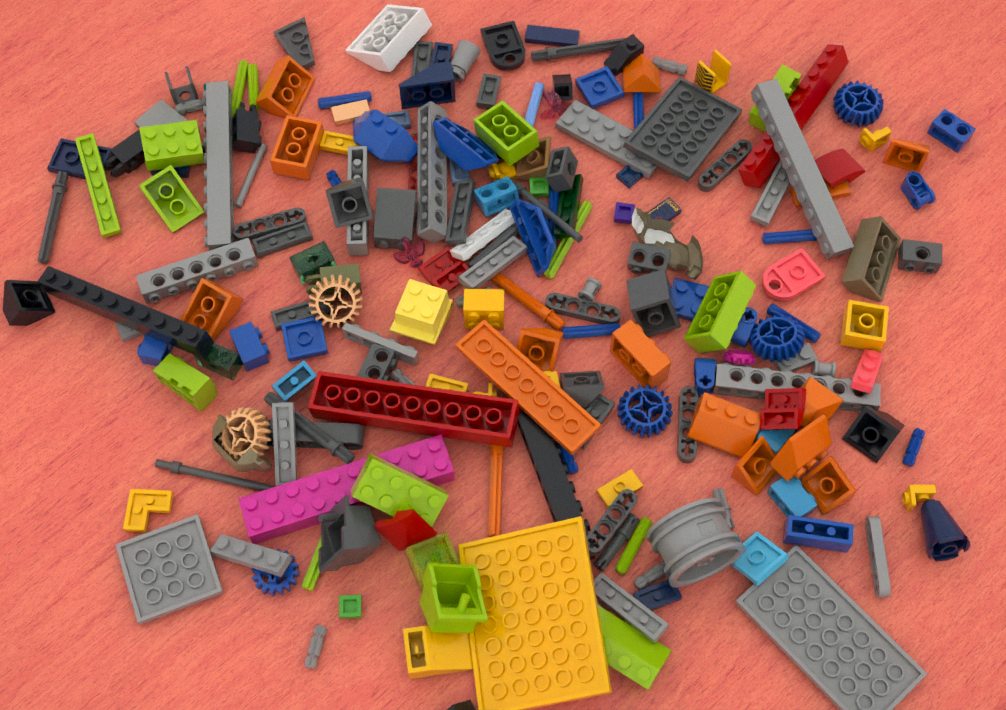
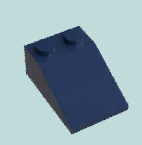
[399,62,456,109]

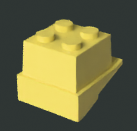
[389,279,454,345]

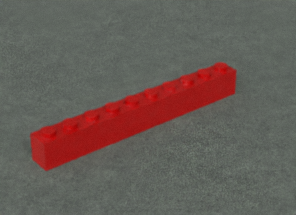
[738,44,849,188]

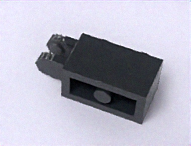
[232,102,262,154]
[104,130,145,178]

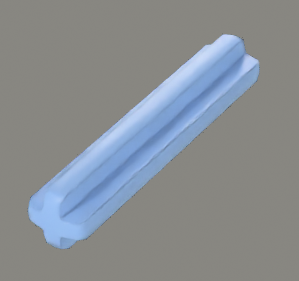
[525,82,544,127]

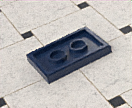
[47,138,112,179]

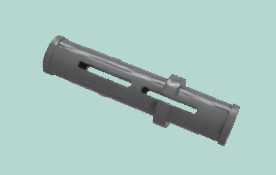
[593,513,640,572]

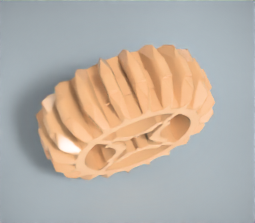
[309,275,363,328]
[218,407,272,462]

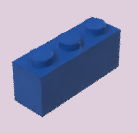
[782,515,854,553]

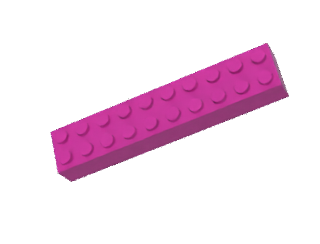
[238,434,455,544]

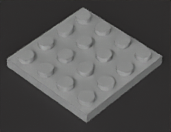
[115,514,224,625]

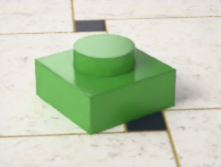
[529,177,549,198]
[339,595,362,619]

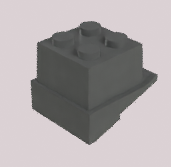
[318,495,381,572]

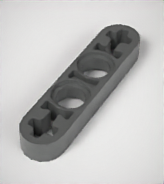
[698,139,752,192]
[233,208,307,241]
[545,293,621,324]
[677,386,698,463]
[586,489,637,556]

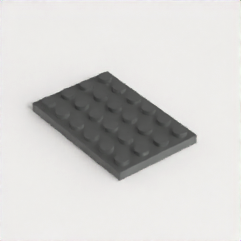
[623,76,742,182]

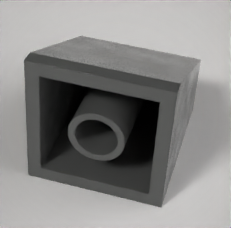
[373,188,417,251]
[627,269,681,337]

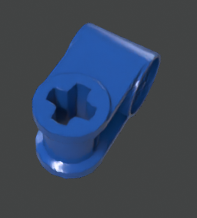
[901,171,935,210]
[730,307,758,348]
[694,358,716,397]

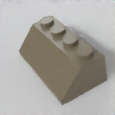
[842,216,901,302]

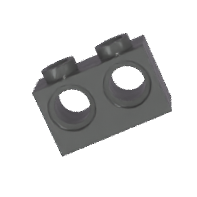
[627,242,671,274]
[357,343,398,381]

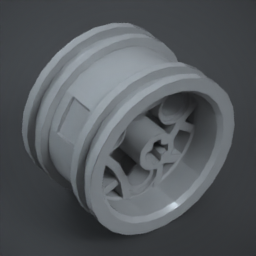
[646,498,746,588]

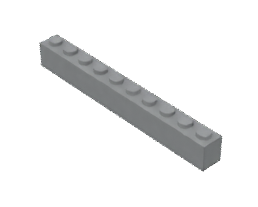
[751,79,854,260]
[203,81,234,250]

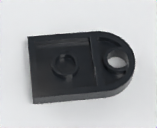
[480,21,525,71]

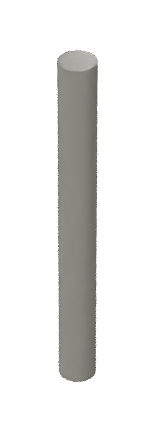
[234,143,268,208]

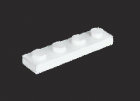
[450,209,515,261]

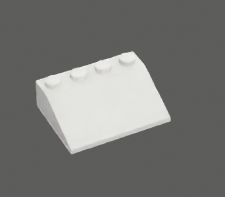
[345,4,432,72]

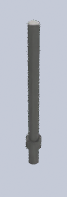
[509,177,583,243]
[155,459,276,491]

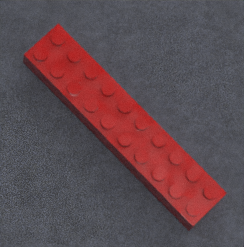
[308,371,520,448]

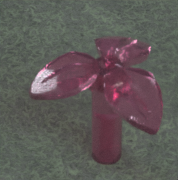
[540,91,569,120]
[393,237,425,268]

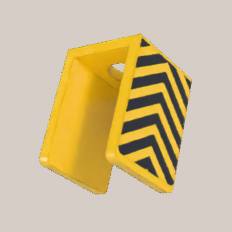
[694,50,732,94]

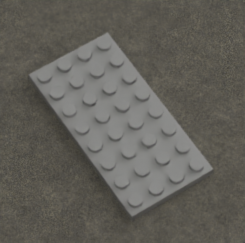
[735,545,927,710]

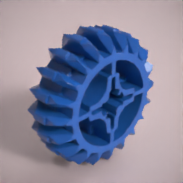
[833,80,884,127]
[750,314,805,363]
[617,384,673,438]

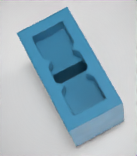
[474,176,519,217]

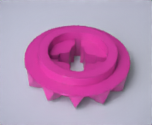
[723,350,756,365]

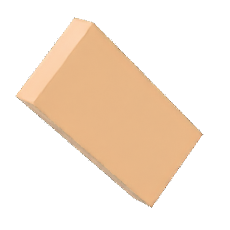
[331,99,370,125]

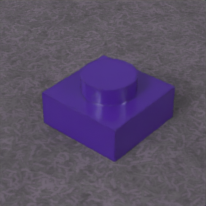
[614,202,635,224]

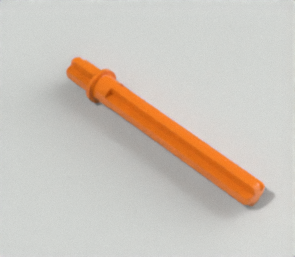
[490,272,565,330]
[488,444,505,537]

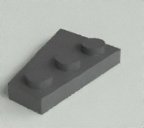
[274,17,315,69]

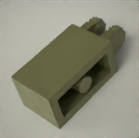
[305,263,362,297]

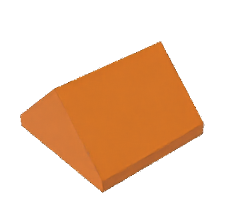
[623,54,661,93]
[731,436,777,495]
[800,456,857,515]

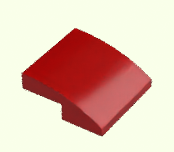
[815,149,865,189]
[418,246,469,292]
[760,388,806,430]
[374,509,437,551]

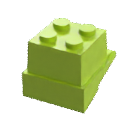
[419,563,488,633]

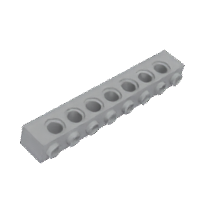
[417,101,447,244]
[713,363,881,412]

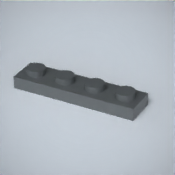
[445,179,476,246]

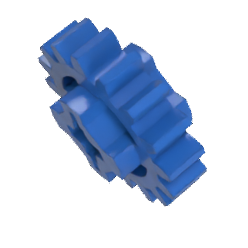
[251,548,300,597]

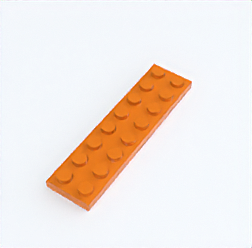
[455,320,601,455]

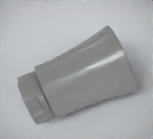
[451,40,480,82]

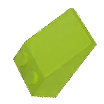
[139,165,204,233]

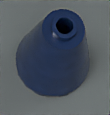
[921,499,970,561]

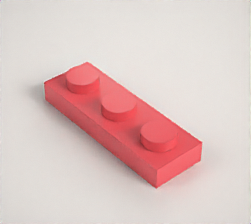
[850,349,884,394]

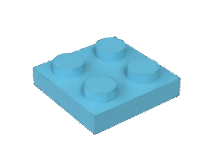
[731,531,789,586]

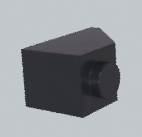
[604,34,644,76]

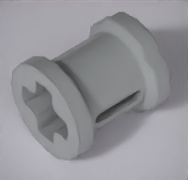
[578,277,602,302]
[812,359,836,378]

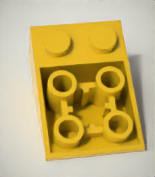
[403,626,474,679]

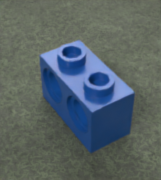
[927,109,976,153]

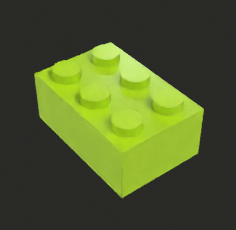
[473,100,539,166]
[139,120,204,171]

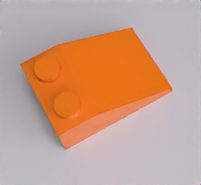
[180,278,244,341]

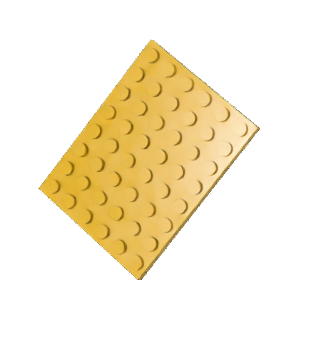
[458,516,612,710]

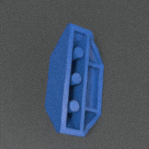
[353,109,418,163]
[433,117,499,171]
[509,199,557,277]

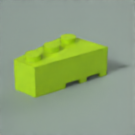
[749,64,802,132]
[153,353,218,412]

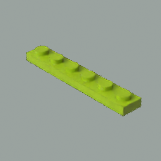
[75,133,122,238]

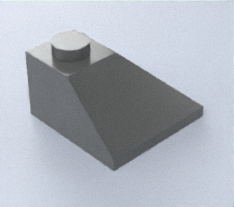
[325,177,373,228]
[560,371,604,409]

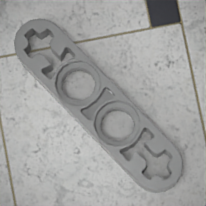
[865,516,891,598]

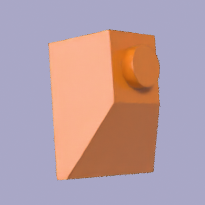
[882,139,930,173]
[517,328,564,372]
[801,376,844,427]

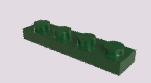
[553,174,583,239]

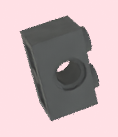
[545,146,578,193]
[898,239,942,274]

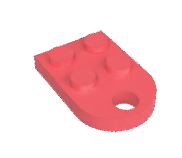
[762,248,826,301]

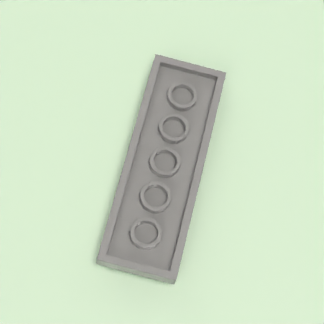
[555,100,659,179]

